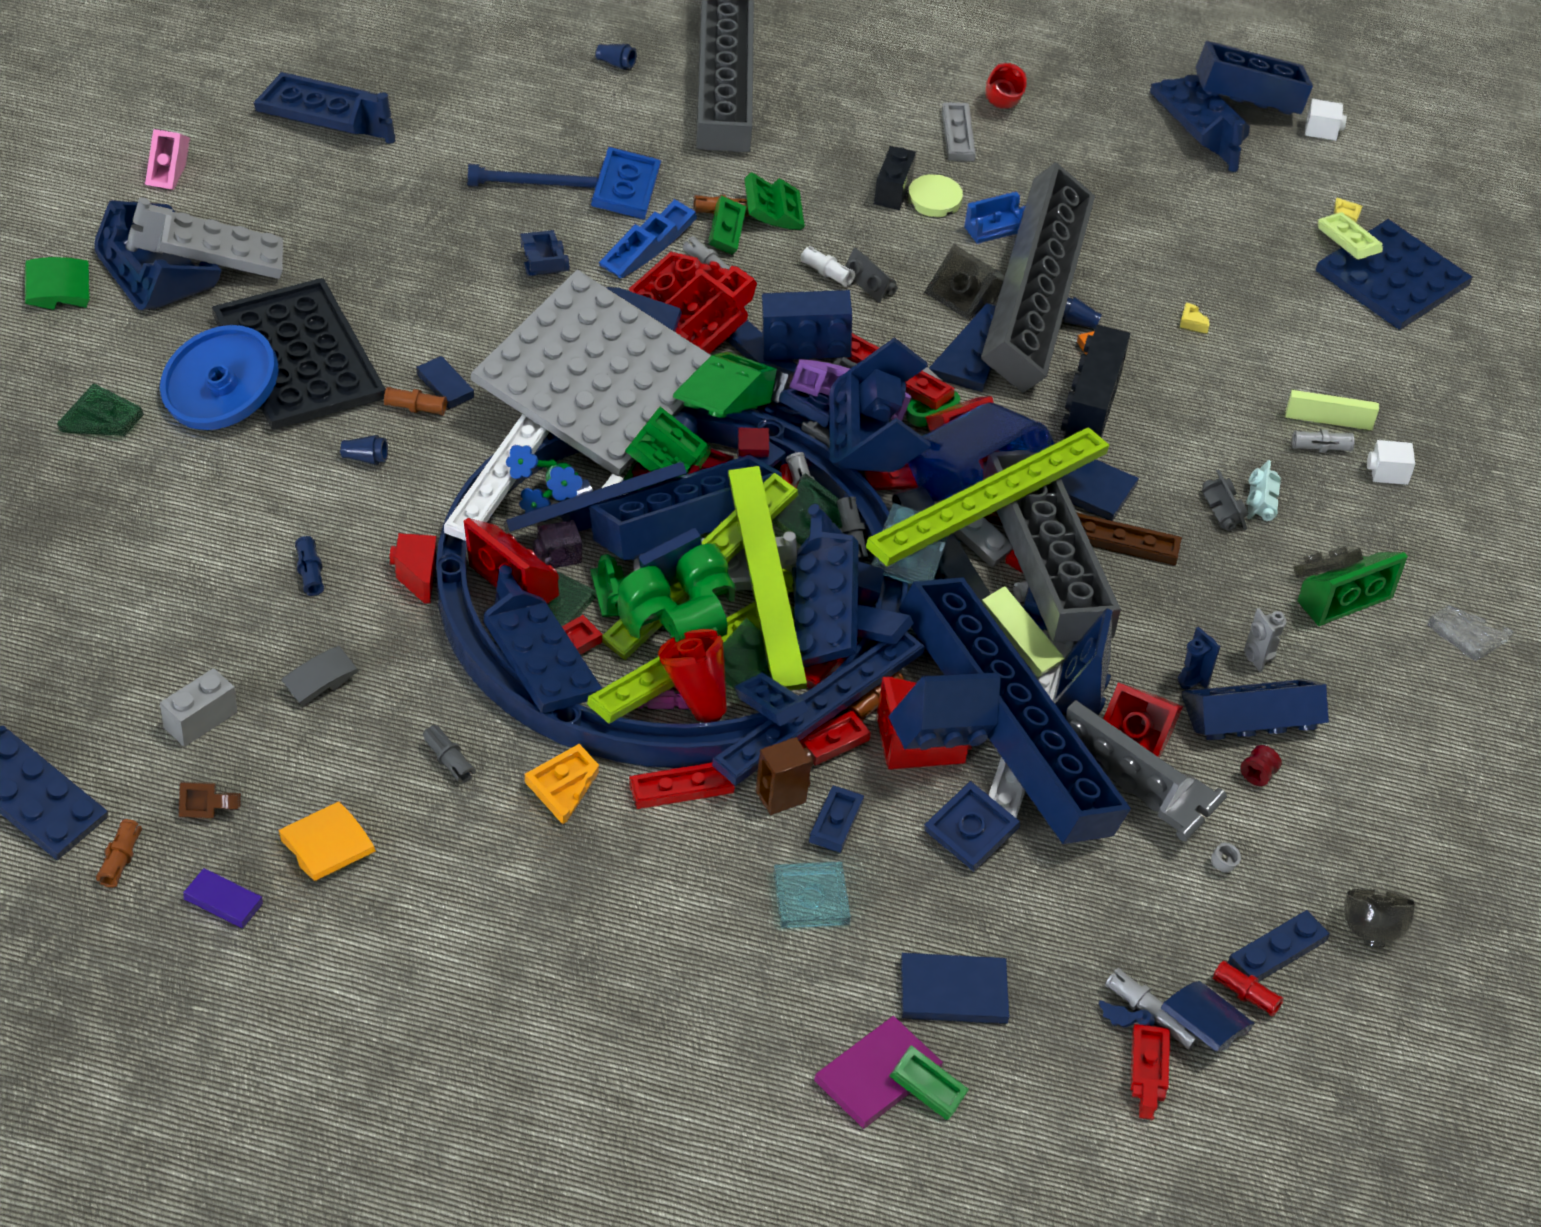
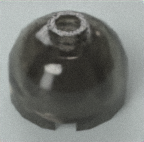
[1344,889,1415,947]

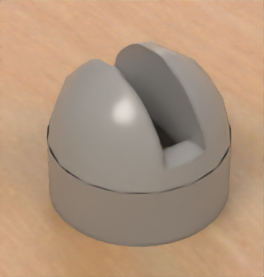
[1211,843,1241,873]

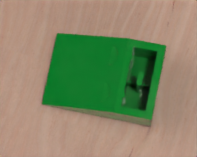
[673,352,777,418]

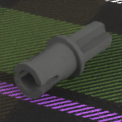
[423,725,476,784]

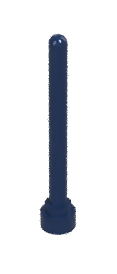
[467,163,598,188]

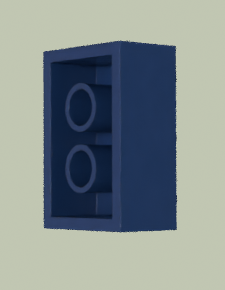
[762,290,852,361]

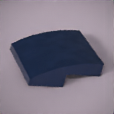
[1161,980,1255,1052]

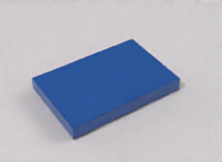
[591,147,661,220]

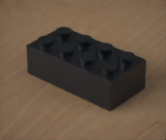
[1060,325,1131,439]

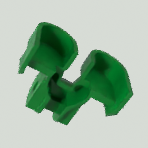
[618,543,735,642]

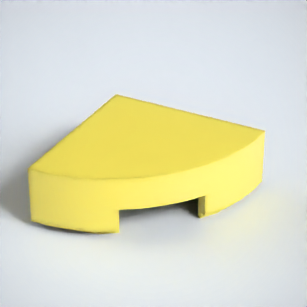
[1334,198,1363,223]
[1179,302,1209,334]

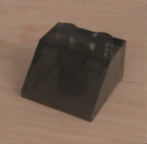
[924,244,1005,321]

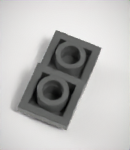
[281,646,359,707]

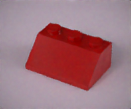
[463,518,559,603]

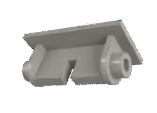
[1244,608,1287,673]

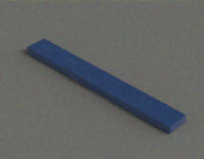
[712,632,925,786]

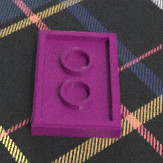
[814,1015,943,1129]

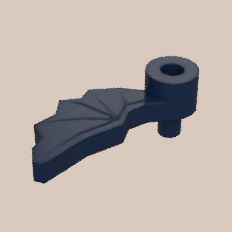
[1099,1000,1155,1028]

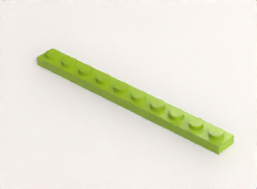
[866,427,1109,567]

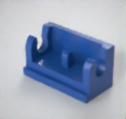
[964,191,1025,244]

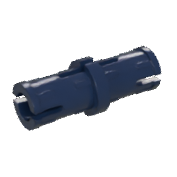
[295,536,324,596]

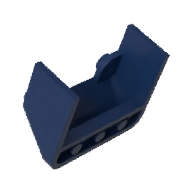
[830,337,931,473]

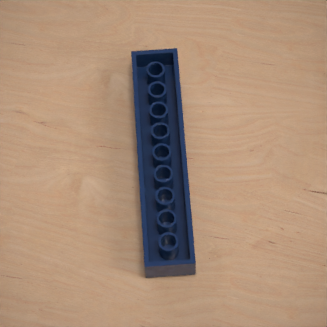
[899,577,1131,844]

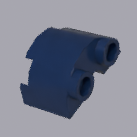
[520,230,569,276]

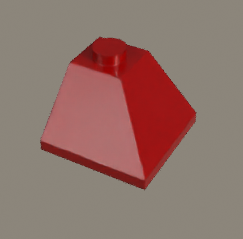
[1103,682,1183,758]

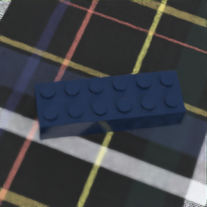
[589,455,782,560]

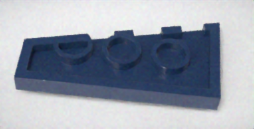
[929,304,996,392]

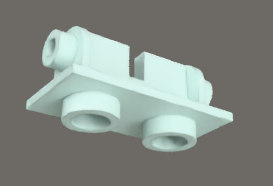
[1246,460,1281,521]

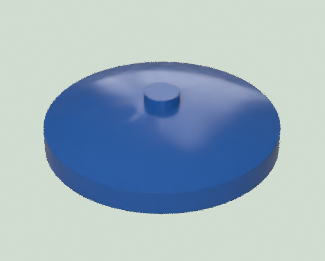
[160,325,278,430]

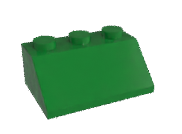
[1297,552,1408,627]

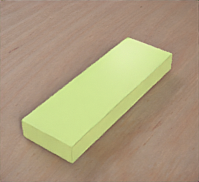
[1318,212,1383,260]
[1285,390,1379,431]
[981,586,1065,678]

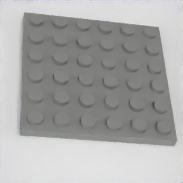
[470,269,711,476]

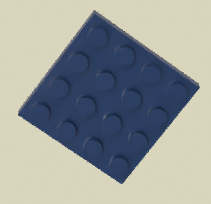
[1315,219,1472,330]

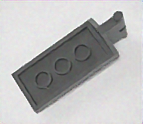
[1066,700,1227,841]

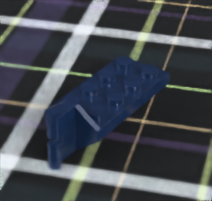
[254,72,396,144]
[1150,75,1250,172]
[794,504,859,668]
[483,565,602,713]
[0,725,108,861]

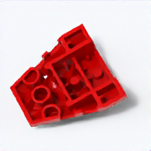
[629,252,757,354]

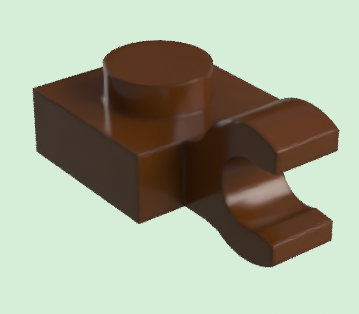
[179,781,241,818]

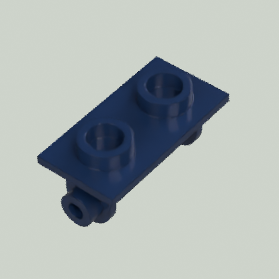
[1178,626,1221,690]

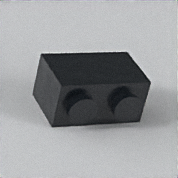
[874,146,916,210]

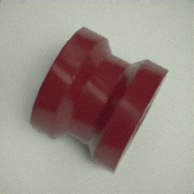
[1240,745,1282,787]

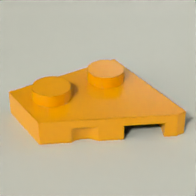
[525,744,599,824]

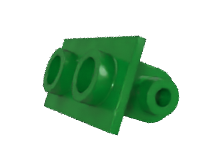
[590,554,624,617]

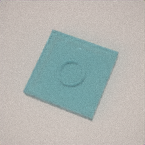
[773,862,851,928]

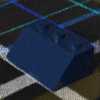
[888,672,1000,750]

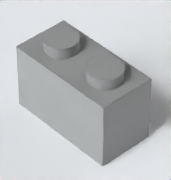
[160,668,237,747]

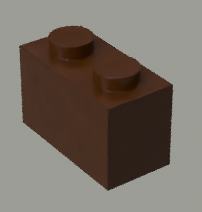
[756,737,813,815]

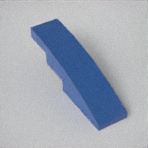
[599,199,697,279]

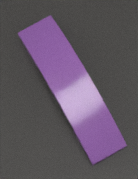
[789,359,911,421]

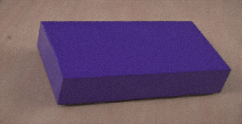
[183,868,263,929]

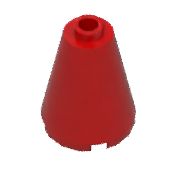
[658,629,727,723]

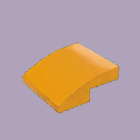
[278,801,375,881]

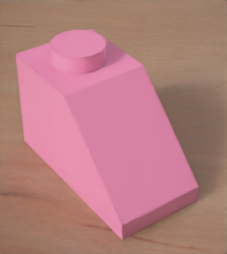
[145,129,190,190]

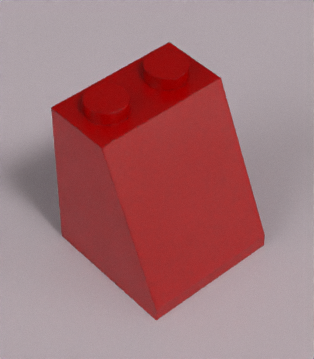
[876,677,972,770]

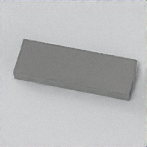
[942,102,976,162]

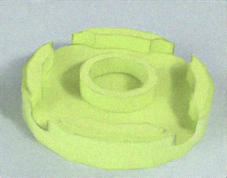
[908,174,963,217]

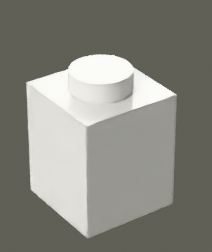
[1305,99,1347,141]
[1367,440,1415,485]

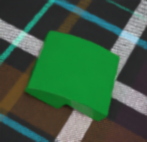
[744,172,805,230]
[25,257,90,310]
[625,406,707,476]

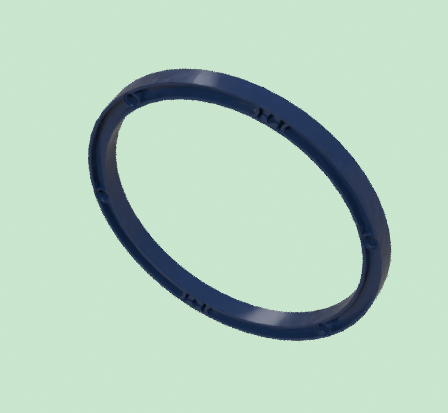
[436,406,908,768]

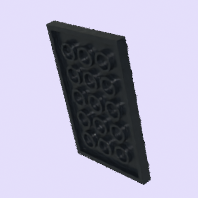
[212,278,386,430]

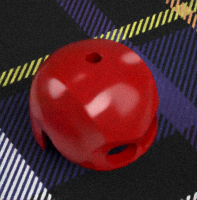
[985,63,1027,109]

